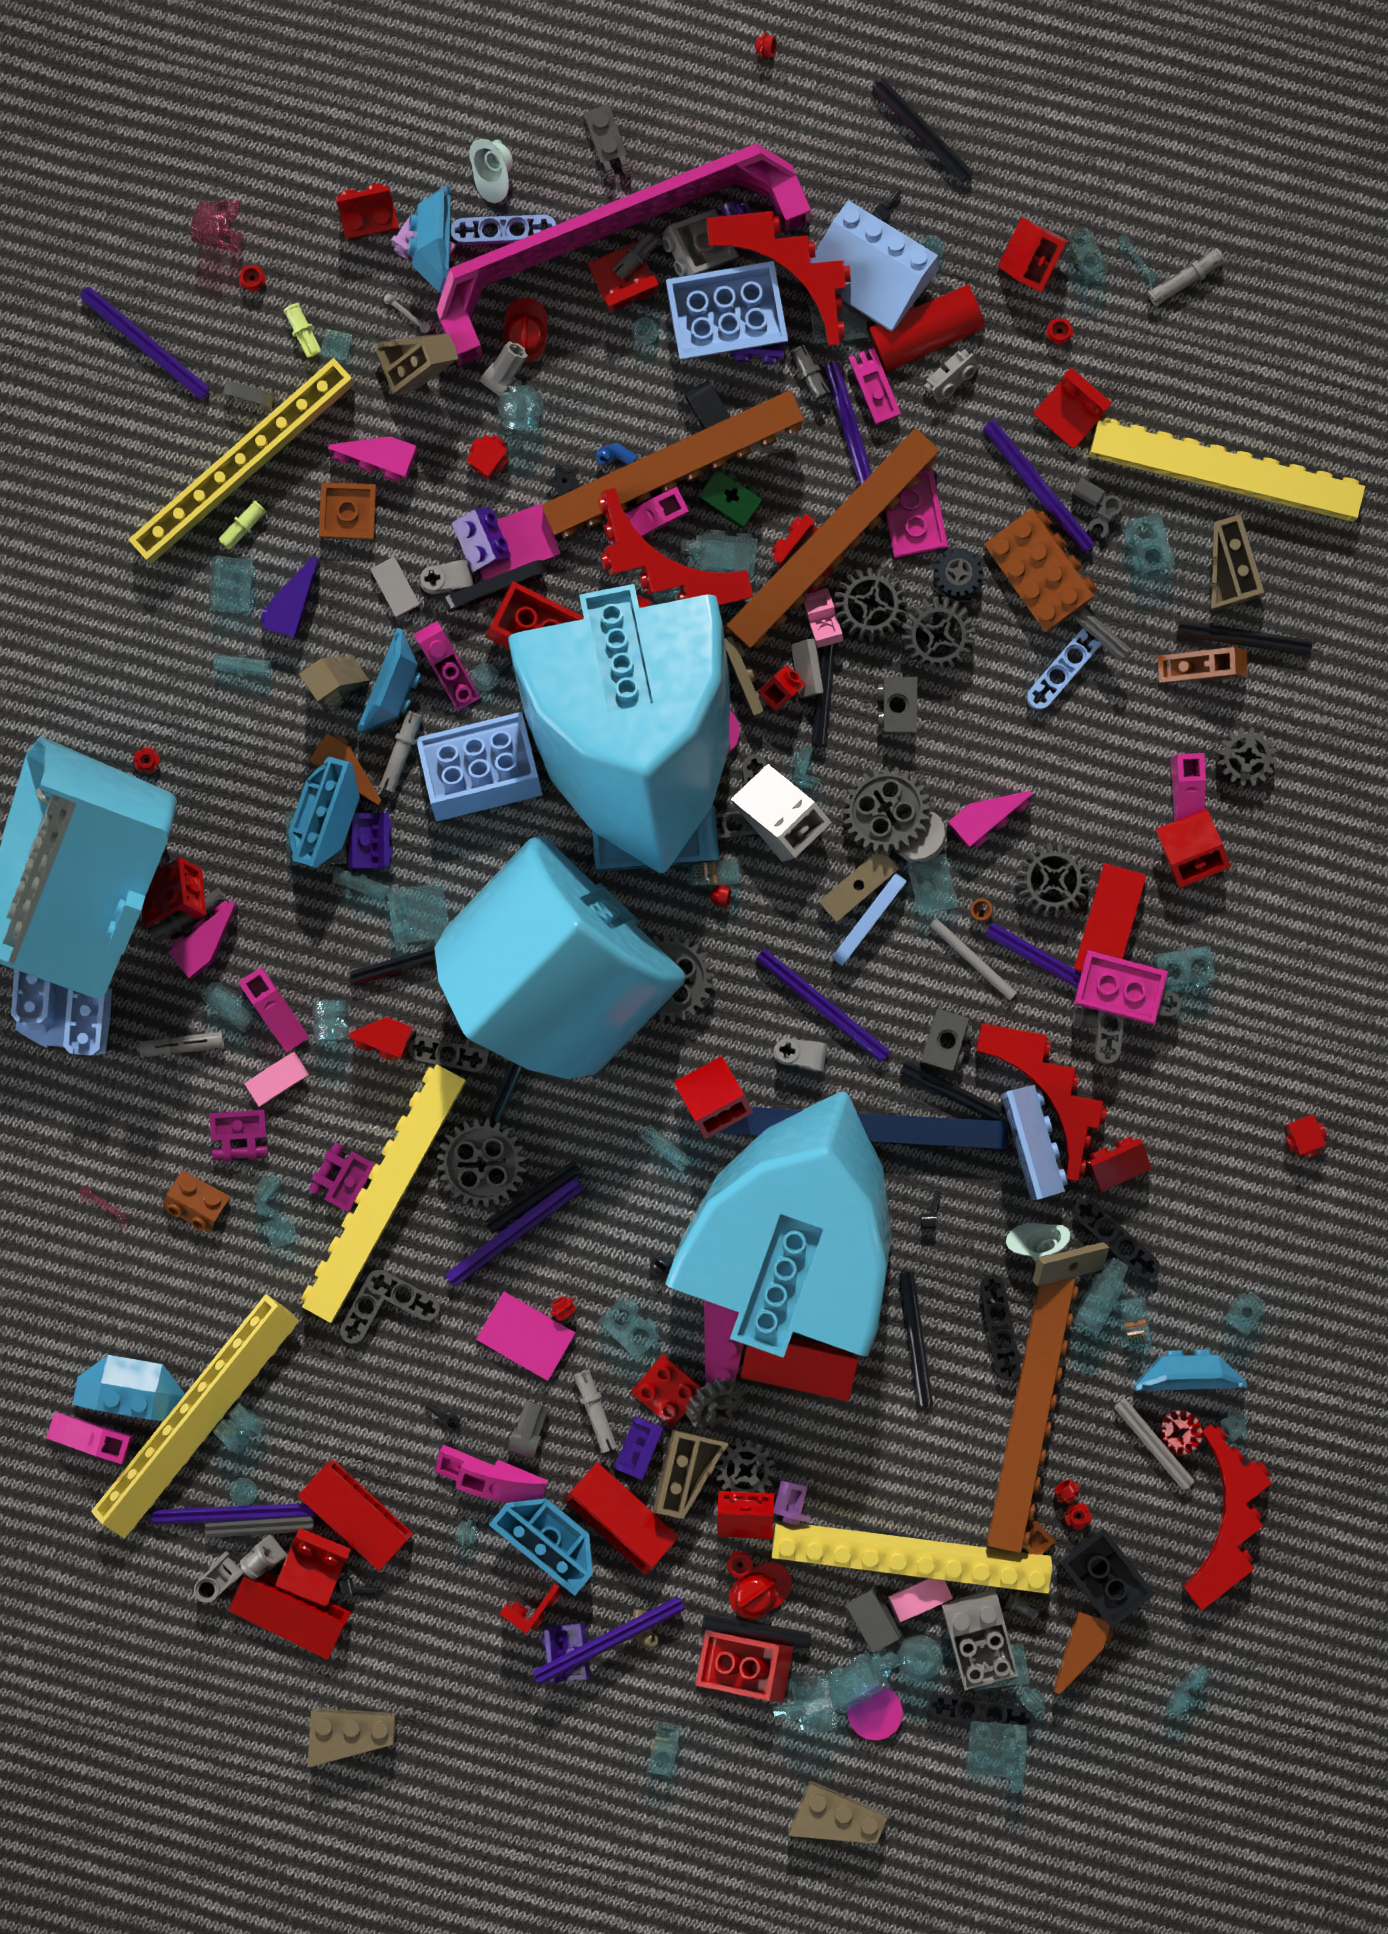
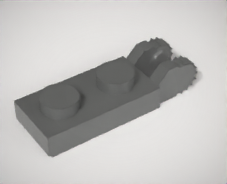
[584,104,632,183]

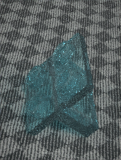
[772,1674,838,1733]

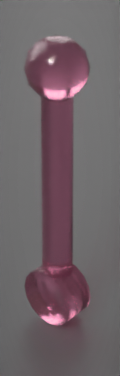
[79,1186,129,1223]

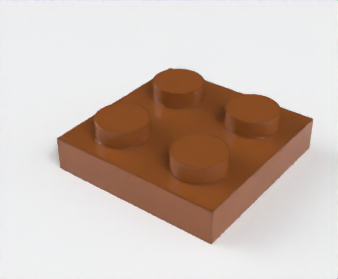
[319,482,377,540]

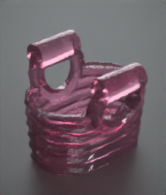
[191,199,244,252]

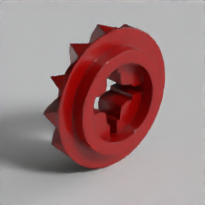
[1159,1410,1202,1455]

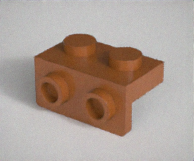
[163,1170,230,1233]

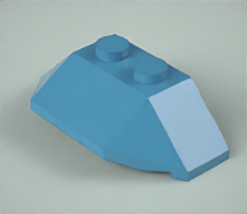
[408,185,451,293]
[357,628,422,735]
[288,757,360,868]
[1133,1349,1247,1391]
[73,1355,185,1421]
[489,1498,593,1596]

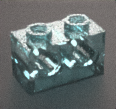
[1123,512,1175,578]
[1153,946,1216,992]
[598,1298,661,1360]

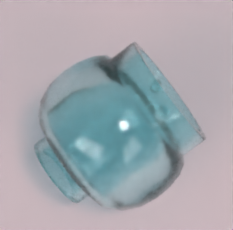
[498,385,544,429]
[897,1635,944,1682]

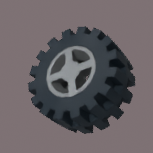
[933,548,983,598]

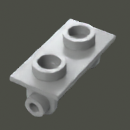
[924,349,979,404]

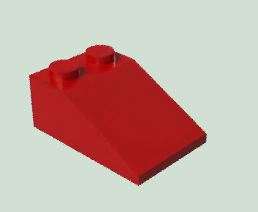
[485,581,584,649]
[695,1630,793,1702]

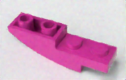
[434,1445,548,1503]

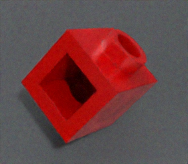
[466,434,509,481]
[757,665,805,712]
[1285,1114,1328,1158]

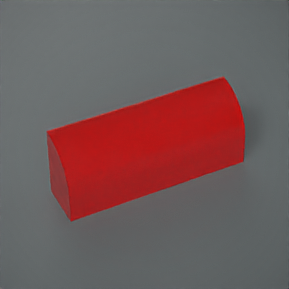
[868,284,985,373]
[1074,863,1146,972]
[740,1337,858,1401]
[298,1459,413,1571]
[563,1462,679,1575]
[228,1571,351,1660]

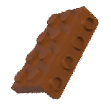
[984,508,1098,633]

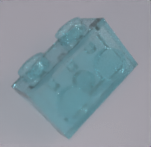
[209,556,255,615]

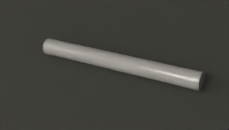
[929,918,1017,1001]

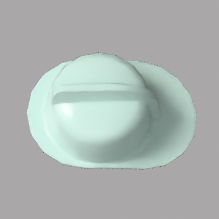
[469,139,513,203]
[1006,1223,1071,1262]

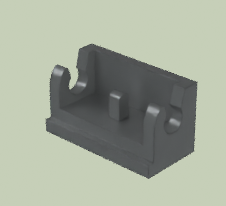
[845,1585,903,1653]

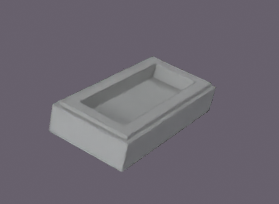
[370,557,420,618]
[791,639,823,698]

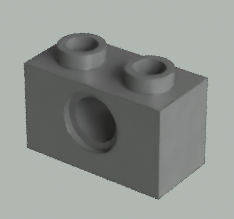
[878,677,917,735]
[920,1009,972,1072]

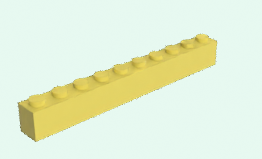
[128,358,354,565]
[1089,418,1365,522]
[301,1064,467,1323]
[91,1294,299,1539]
[772,1521,1052,1594]

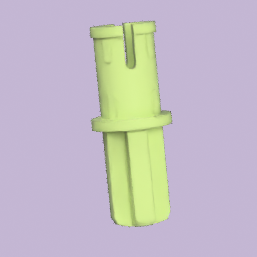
[283,303,321,357]
[219,500,267,550]

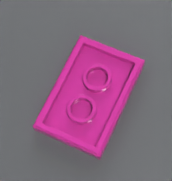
[885,469,948,559]
[480,503,561,581]
[1074,950,1168,1025]
[476,1292,576,1381]

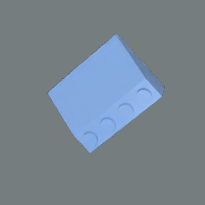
[811,200,939,332]
[666,261,788,360]
[416,712,543,822]
[1001,1085,1068,1201]

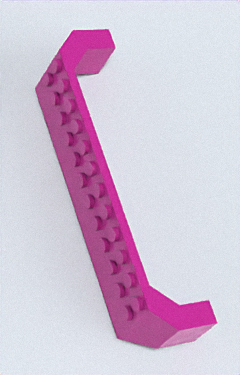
[436,143,811,367]

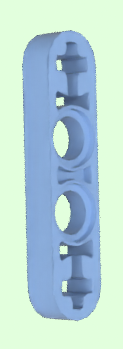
[450,215,556,245]
[1027,627,1101,711]
[831,873,907,966]

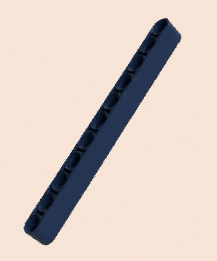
[716,1107,1009,1150]

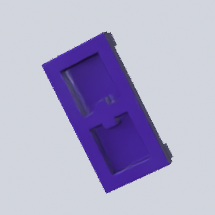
[614,1416,663,1480]

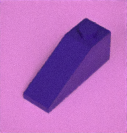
[260,556,320,640]

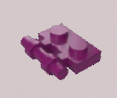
[209,1110,268,1162]
[308,1142,375,1213]

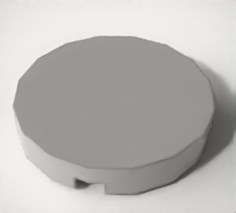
[894,811,947,862]

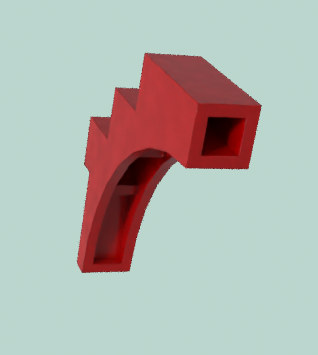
[707,211,851,345]
[598,488,754,606]
[975,1024,1107,1181]
[1182,1423,1272,1610]

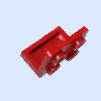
[771,514,846,593]

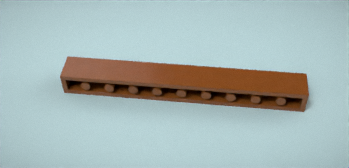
[541,390,806,539]
[726,428,940,651]
[986,1278,1078,1553]

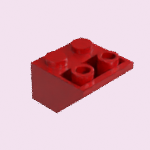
[998,217,1070,292]
[1155,808,1231,888]
[349,1017,416,1063]
[1086,1136,1152,1192]

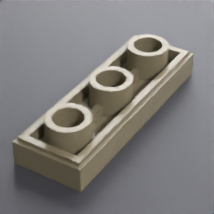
[725,636,766,719]
[819,849,899,923]
[1032,1242,1109,1286]

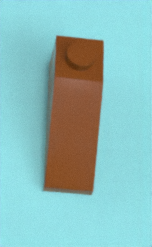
[1158,647,1248,683]
[309,733,383,807]
[1053,1610,1114,1694]

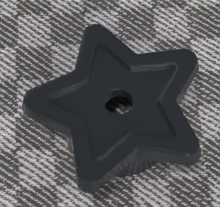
[546,464,580,497]

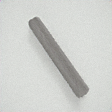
[1115,1399,1194,1490]

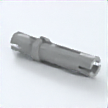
[1147,248,1226,307]
[379,710,424,793]
[139,1031,224,1058]
[573,1369,618,1453]

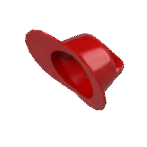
[503,298,548,363]
[729,1562,792,1619]

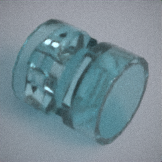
[312,1000,350,1041]
[213,1402,265,1455]

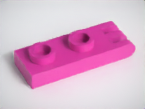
[848,347,901,426]

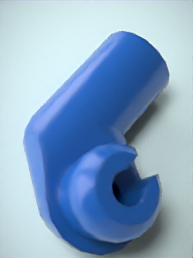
[596,443,638,465]

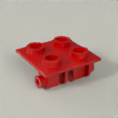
[630,1354,702,1428]

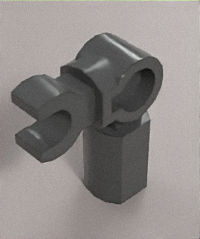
[1072,477,1123,539]

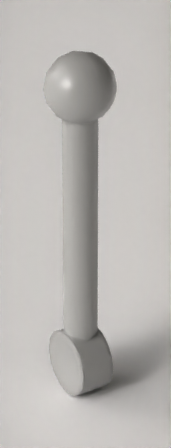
[384,294,431,334]

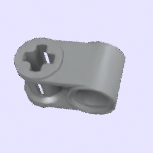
[420,560,473,594]
[773,1038,828,1072]
[240,1534,287,1579]
[194,1551,244,1603]

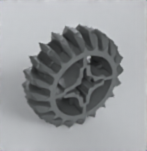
[834,568,908,642]
[901,596,976,671]
[1016,843,1090,918]

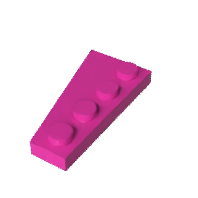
[704,1300,744,1385]

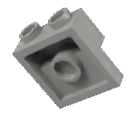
[662,209,739,276]

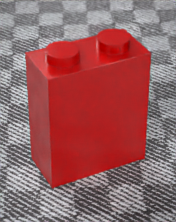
[674,1056,754,1139]

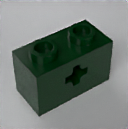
[698,470,762,531]

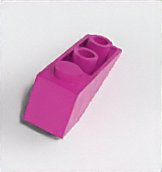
[328,436,418,482]
[603,487,689,545]
[413,621,481,711]
[1171,753,1206,821]
[947,791,1033,849]
[168,900,238,980]
[238,967,310,1053]
[46,1412,134,1464]

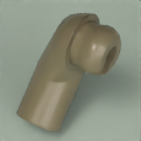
[632,1609,658,1649]

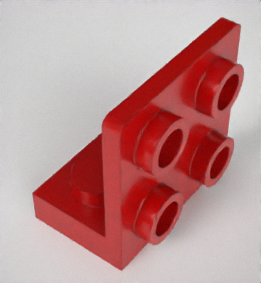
[335,183,399,241]
[588,242,659,313]
[1033,368,1112,449]
[142,857,206,927]
[717,1491,774,1539]
[275,1528,351,1608]
[500,1581,562,1634]

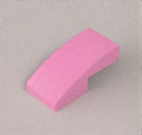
[803,588,844,648]
[244,1052,309,1107]
[887,1578,953,1623]

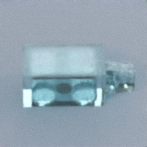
[680,530,758,576]
[1072,1258,1128,1336]
[821,1652,901,1713]

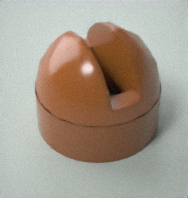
[970,898,994,921]

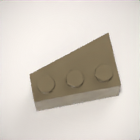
[374,333,459,394]
[1211,514,1265,612]
[299,654,370,711]
[653,1429,729,1519]
[307,1708,397,1768]
[788,1780,888,1844]

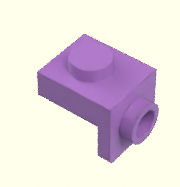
[774,1480,811,1525]

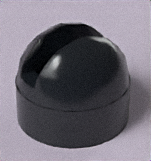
[650,1255,672,1277]

